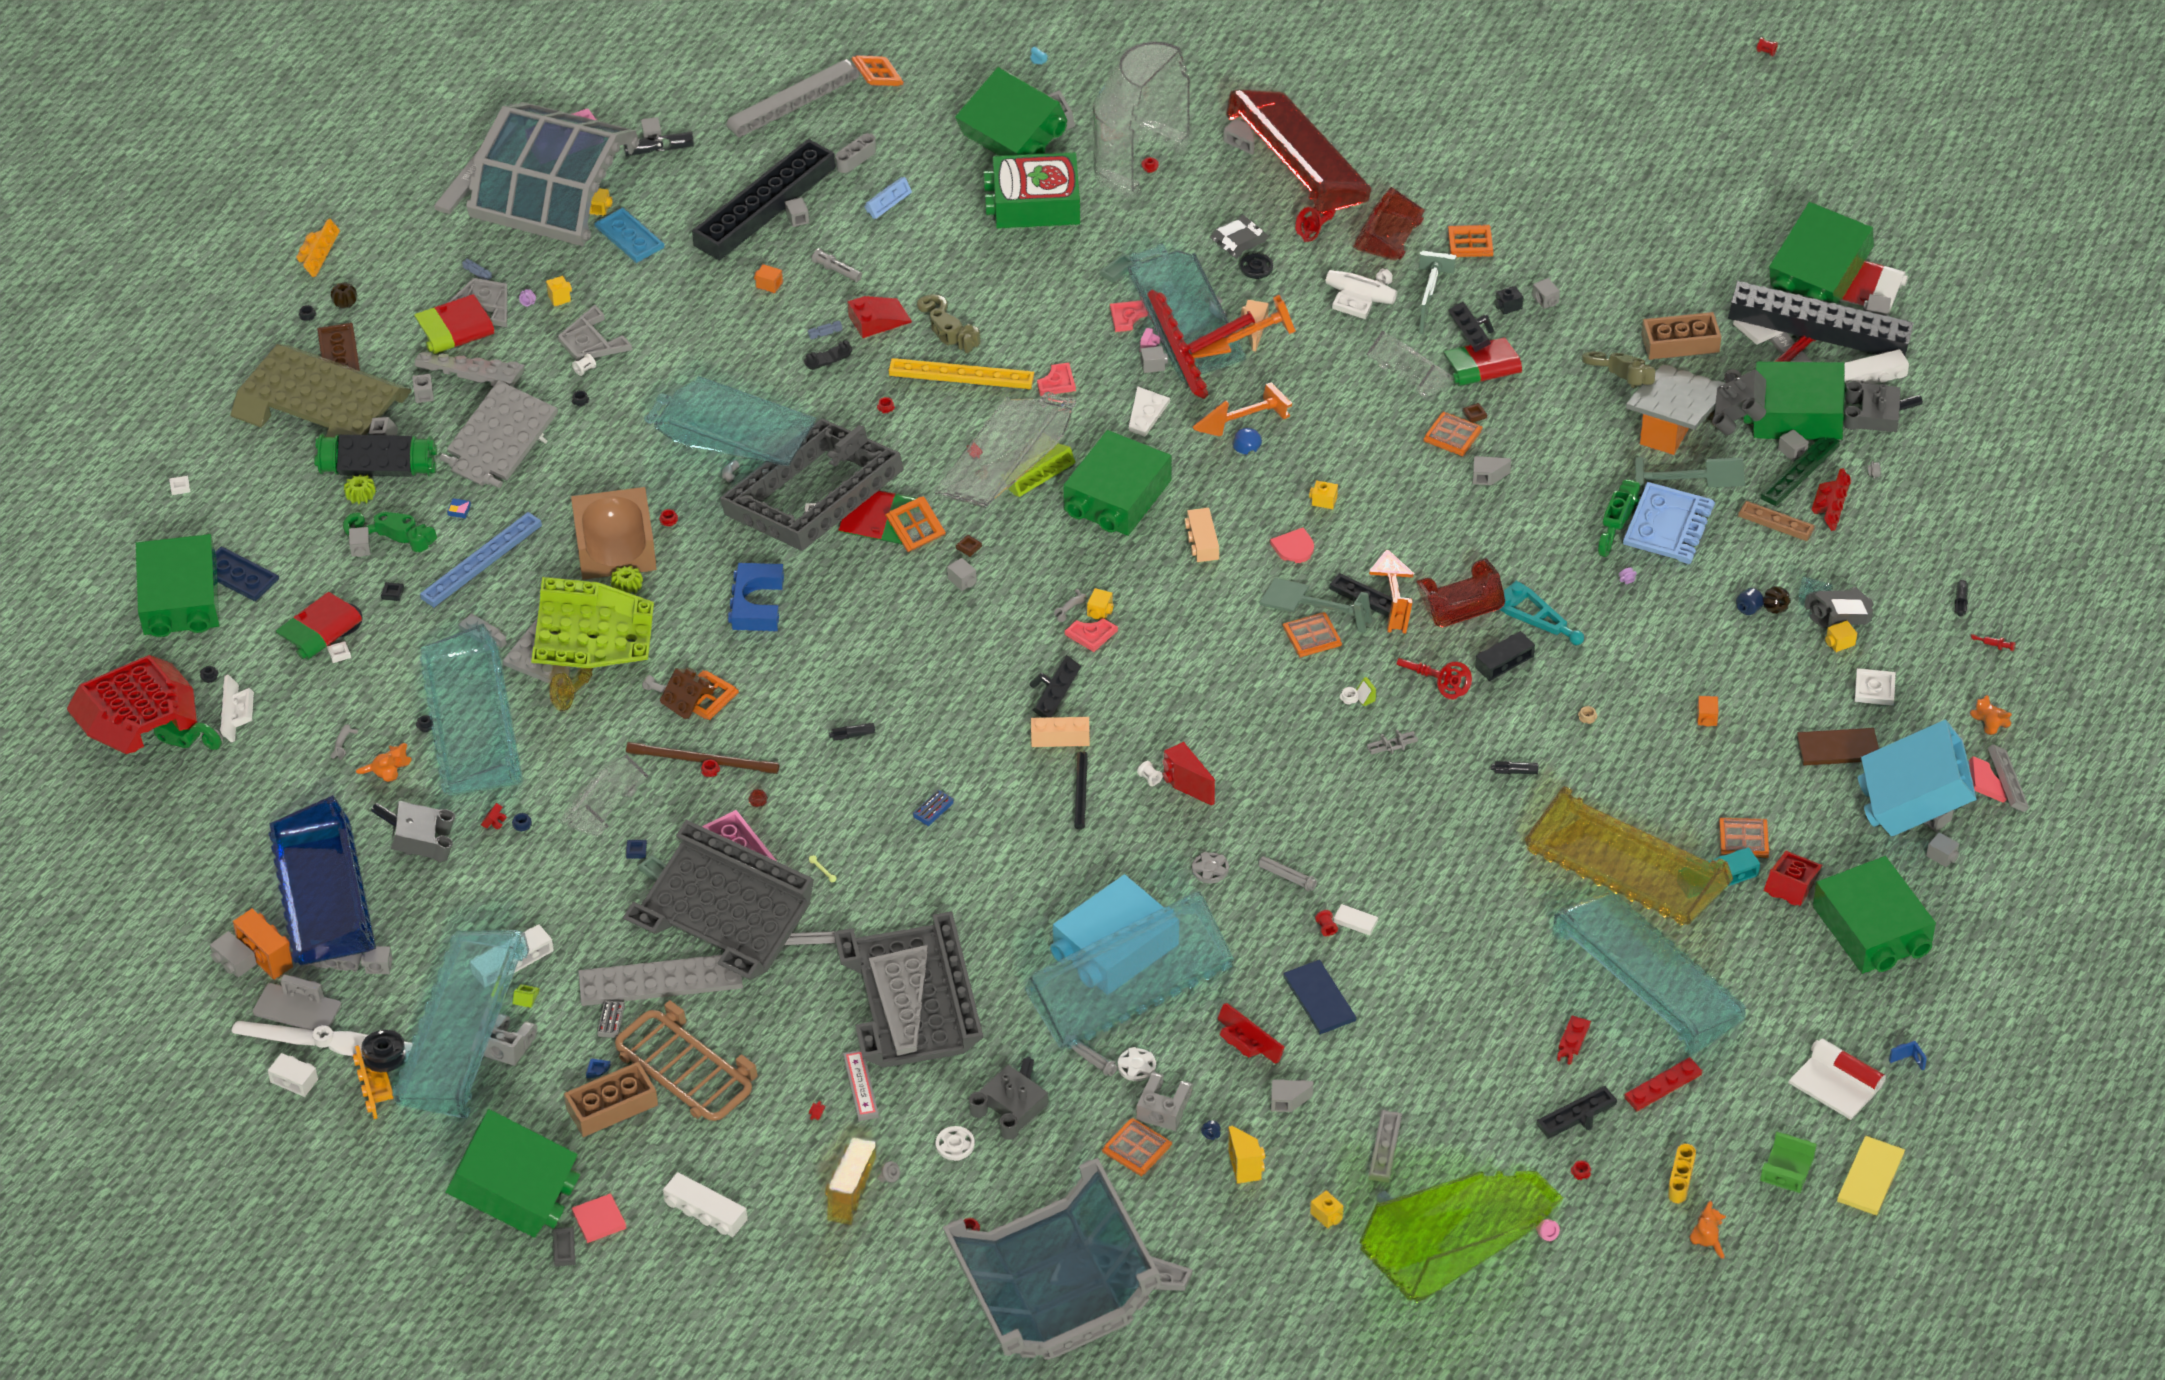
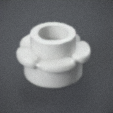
[1376,268,1392,285]
[1340,687,1359,705]

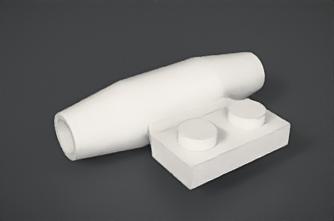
[1326,270,1397,319]

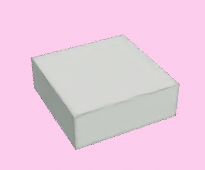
[170,476,190,495]
[327,641,351,663]

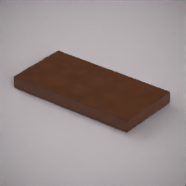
[317,323,360,370]
[1797,728,1879,766]

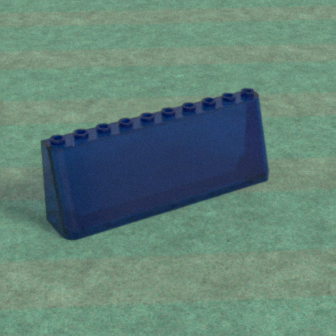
[268,795,376,966]

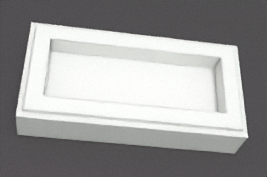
[1333,904,1378,935]

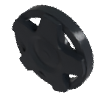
[1240,253,1273,279]

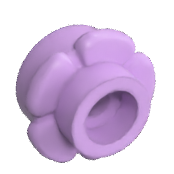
[519,289,536,306]
[1619,568,1637,584]

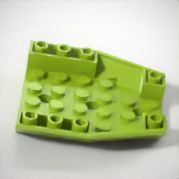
[531,577,654,668]

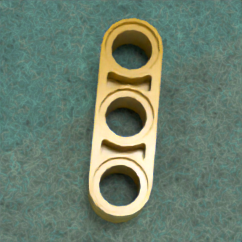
[1668,1144,1696,1203]

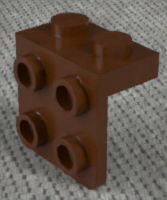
[660,667,716,719]

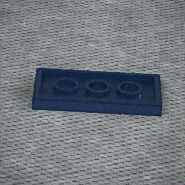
[215,546,279,602]
[1283,959,1356,1035]

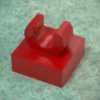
[480,803,507,829]

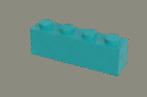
[1677,847,1760,900]

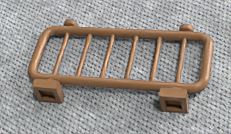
[615,1000,758,1121]

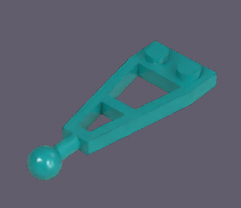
[1492,580,1584,645]

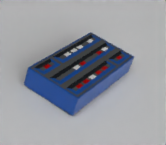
[913,790,954,826]

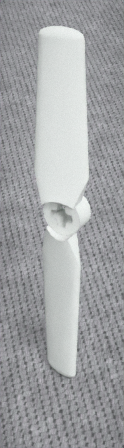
[232,1021,416,1062]

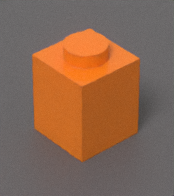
[754,264,783,293]
[1697,696,1718,727]

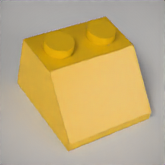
[1228,1126,1265,1184]

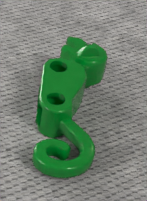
[1598,479,1640,557]
[343,512,437,553]
[154,721,222,750]

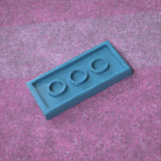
[595,208,665,263]

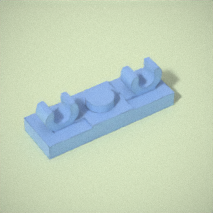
[864,177,912,219]

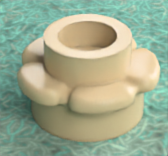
[1578,706,1597,724]

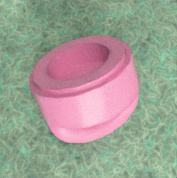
[1536,1219,1560,1241]

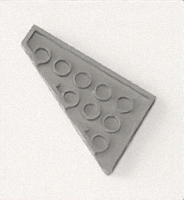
[503,619,570,690]

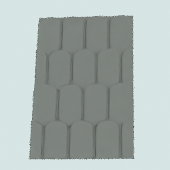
[1626,365,1726,455]

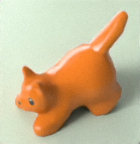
[1970,695,2012,735]
[356,743,412,782]
[1689,1201,1726,1259]

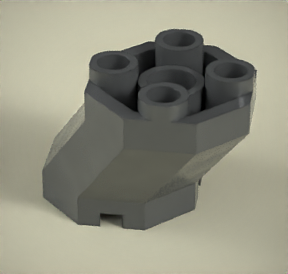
[1209,214,1269,259]
[1804,586,1874,629]

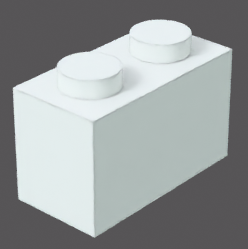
[268,1053,318,1097]

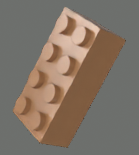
[1641,312,1721,360]
[564,1062,658,1137]

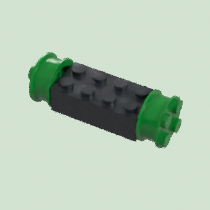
[314,434,437,477]

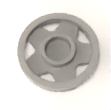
[1192,852,1229,884]

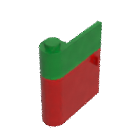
[1443,337,1522,386]
[838,490,920,545]
[276,591,362,660]

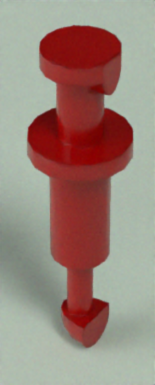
[1971,634,2016,651]

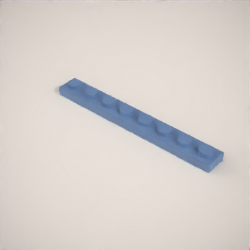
[420,512,542,608]

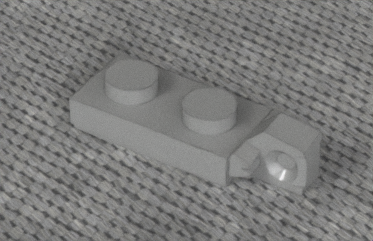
[459,613,507,648]

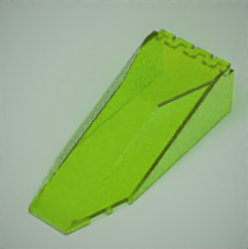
[1359,1171,1563,1302]

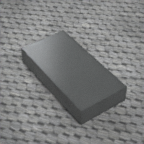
[553,1227,576,1267]

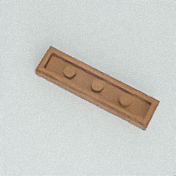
[1738,501,1815,541]

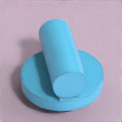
[1031,47,1048,64]

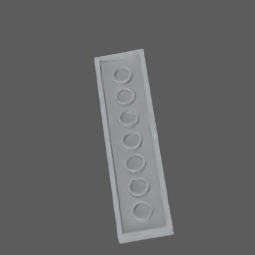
[579,955,743,1006]

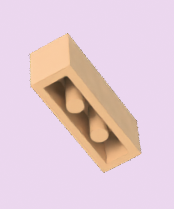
[1184,508,1219,562]
[1031,717,1090,747]

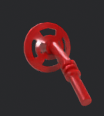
[1295,196,1342,242]
[1397,658,1472,700]

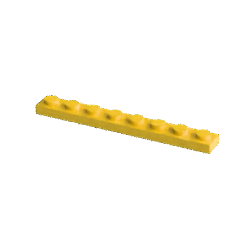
[889,358,1034,389]

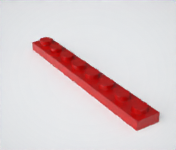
[1147,289,1209,399]

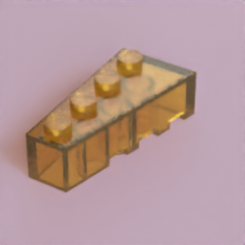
[825,1138,877,1225]

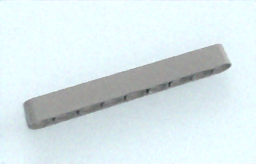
[726,59,860,137]

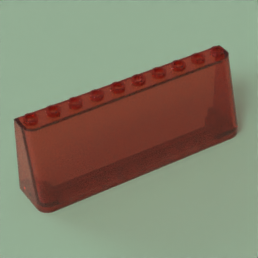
[1226,89,1371,214]

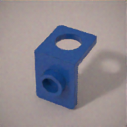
[1889,1041,1927,1070]

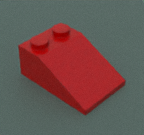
[848,296,912,339]
[1163,742,1215,806]
[1763,851,1823,906]

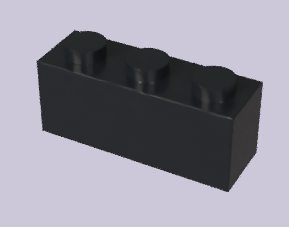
[1475,631,1535,681]

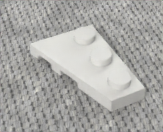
[1129,387,1170,437]

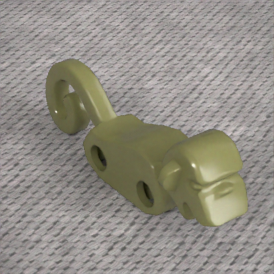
[917,295,981,353]
[1582,351,1655,389]

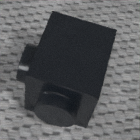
[1494,286,1523,315]

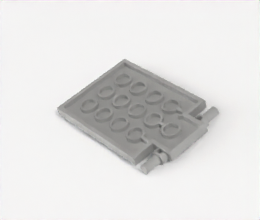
[440,380,558,488]

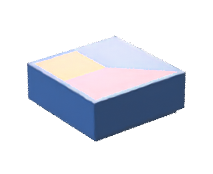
[447,498,471,519]

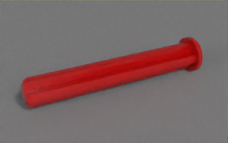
[1188,311,1255,354]
[1774,336,1816,362]

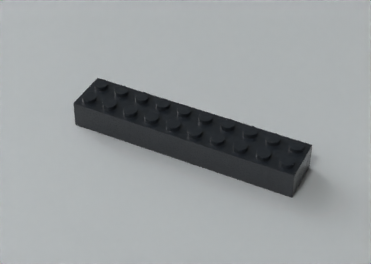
[692,138,835,261]
[1728,281,1914,356]

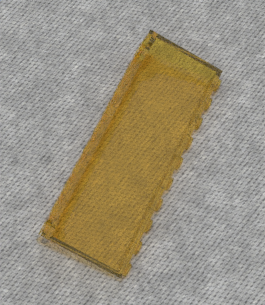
[1524,786,1733,925]

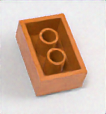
[233,908,293,980]

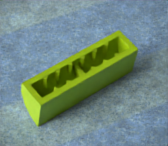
[1001,444,1076,497]

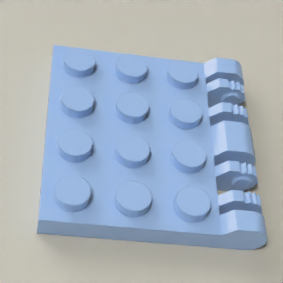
[1623,482,1715,564]

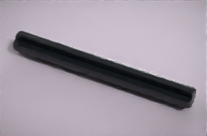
[1074,751,1088,829]

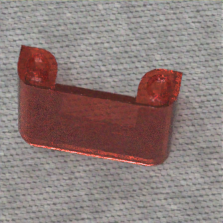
[1352,187,1425,261]
[1416,558,1505,627]

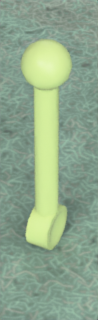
[809,856,837,883]

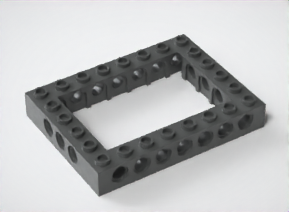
[720,418,904,551]

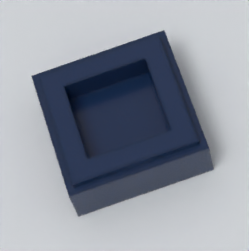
[626,840,647,859]

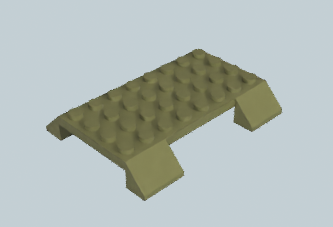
[230,344,412,437]

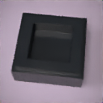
[381,582,404,601]

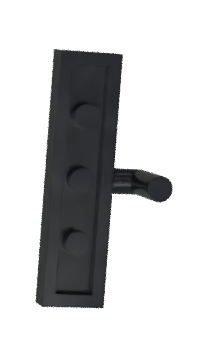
[1448,301,1494,352]
[1329,573,1392,617]
[1030,655,1081,718]
[1536,1086,1617,1139]

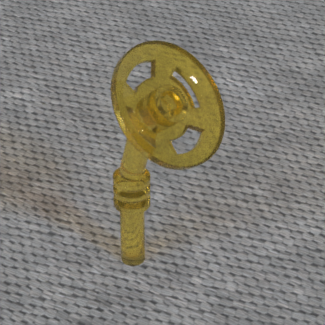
[550,668,594,711]

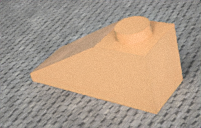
[1241,300,1269,351]

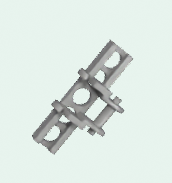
[1367,730,1418,755]

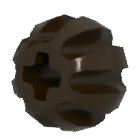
[331,282,357,309]
[1763,586,1791,614]

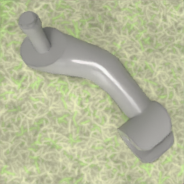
[1054,589,1087,622]
[642,675,667,693]
[330,724,358,760]

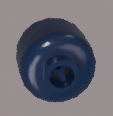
[1736,588,1764,616]

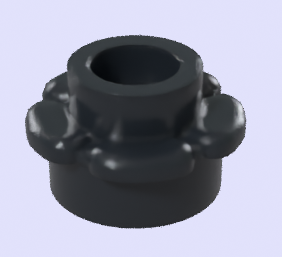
[299,305,316,321]
[571,390,589,407]
[200,666,219,683]
[416,715,435,732]

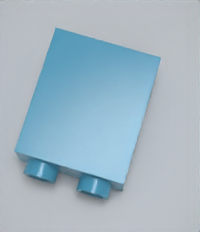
[1858,719,1977,836]
[1050,874,1179,995]

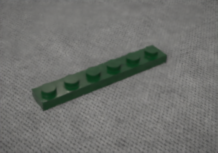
[1761,437,1840,506]

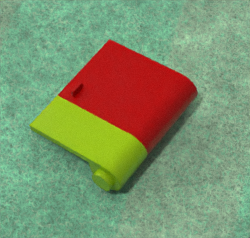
[414,294,495,354]

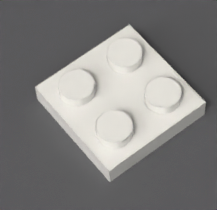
[1855,668,1896,706]

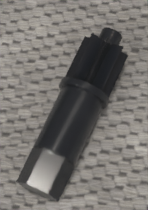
[1954,580,1968,617]
[828,723,875,741]
[1491,761,1538,775]

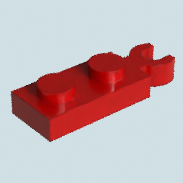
[1557,1015,1591,1065]

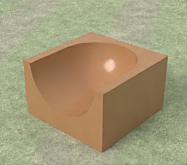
[571,487,657,580]

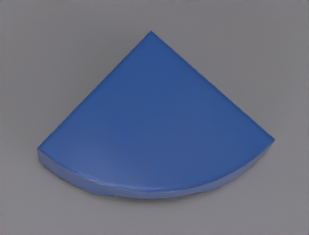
[586,1059,611,1078]

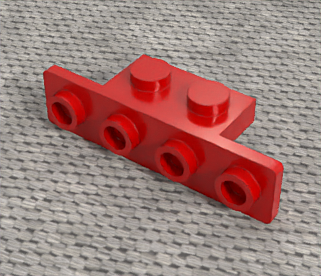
[1812,468,1851,531]
[1217,1003,1285,1064]

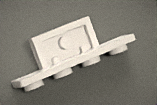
[220,675,254,742]

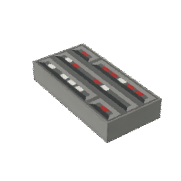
[597,1000,625,1038]

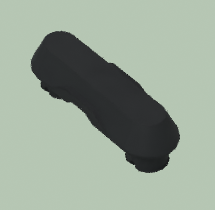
[804,340,853,370]

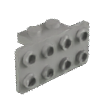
[253,975,341,1031]

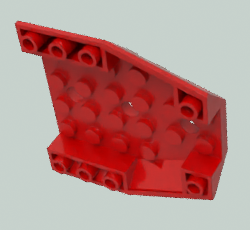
[67,655,197,754]

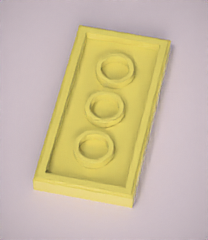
[1837,1136,1905,1216]

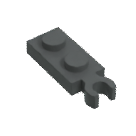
[827,425,868,466]

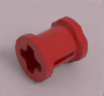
[1757,37,1778,57]
[1315,910,1338,937]

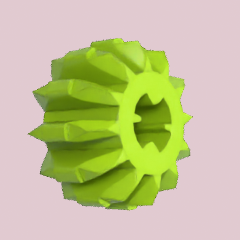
[344,474,376,505]
[611,565,643,594]

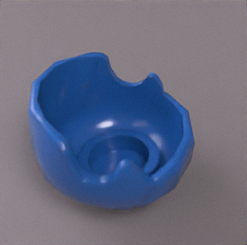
[1233,428,1262,454]

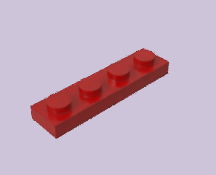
[1624,1057,1703,1111]

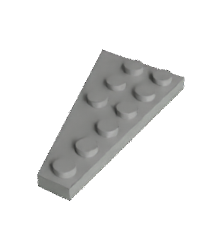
[869,945,928,1056]

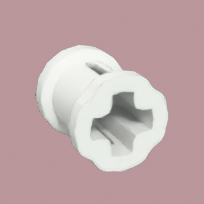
[572,353,596,376]
[1137,761,1163,786]

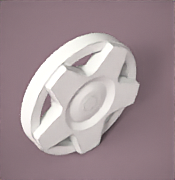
[1118,1047,1156,1081]
[936,1126,975,1161]

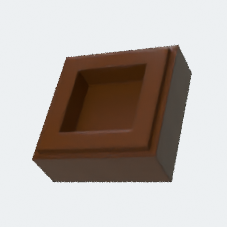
[1462,403,1487,423]
[956,535,982,557]

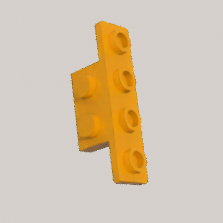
[296,219,340,277]
[352,1045,394,1119]

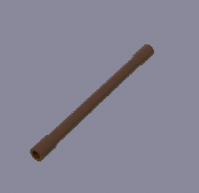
[626,742,780,774]

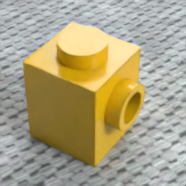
[589,188,612,216]
[546,276,572,307]
[1309,480,1338,509]
[1087,588,1114,619]
[1825,620,1857,652]
[1310,1191,1343,1229]

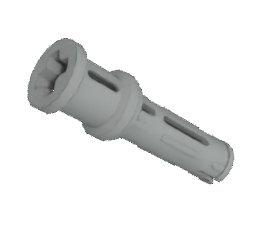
[812,248,862,282]

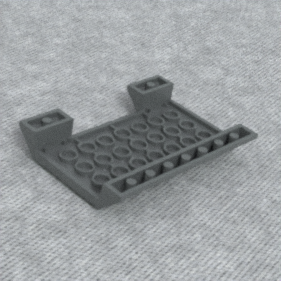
[623,820,814,980]
[834,911,983,1068]

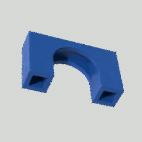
[728,563,784,631]

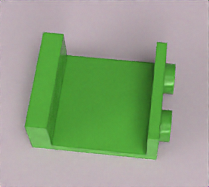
[1760,1132,1817,1193]

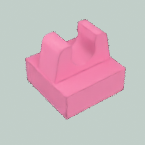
[1140,328,1160,352]

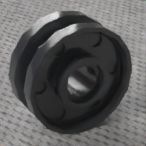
[362,1030,406,1073]

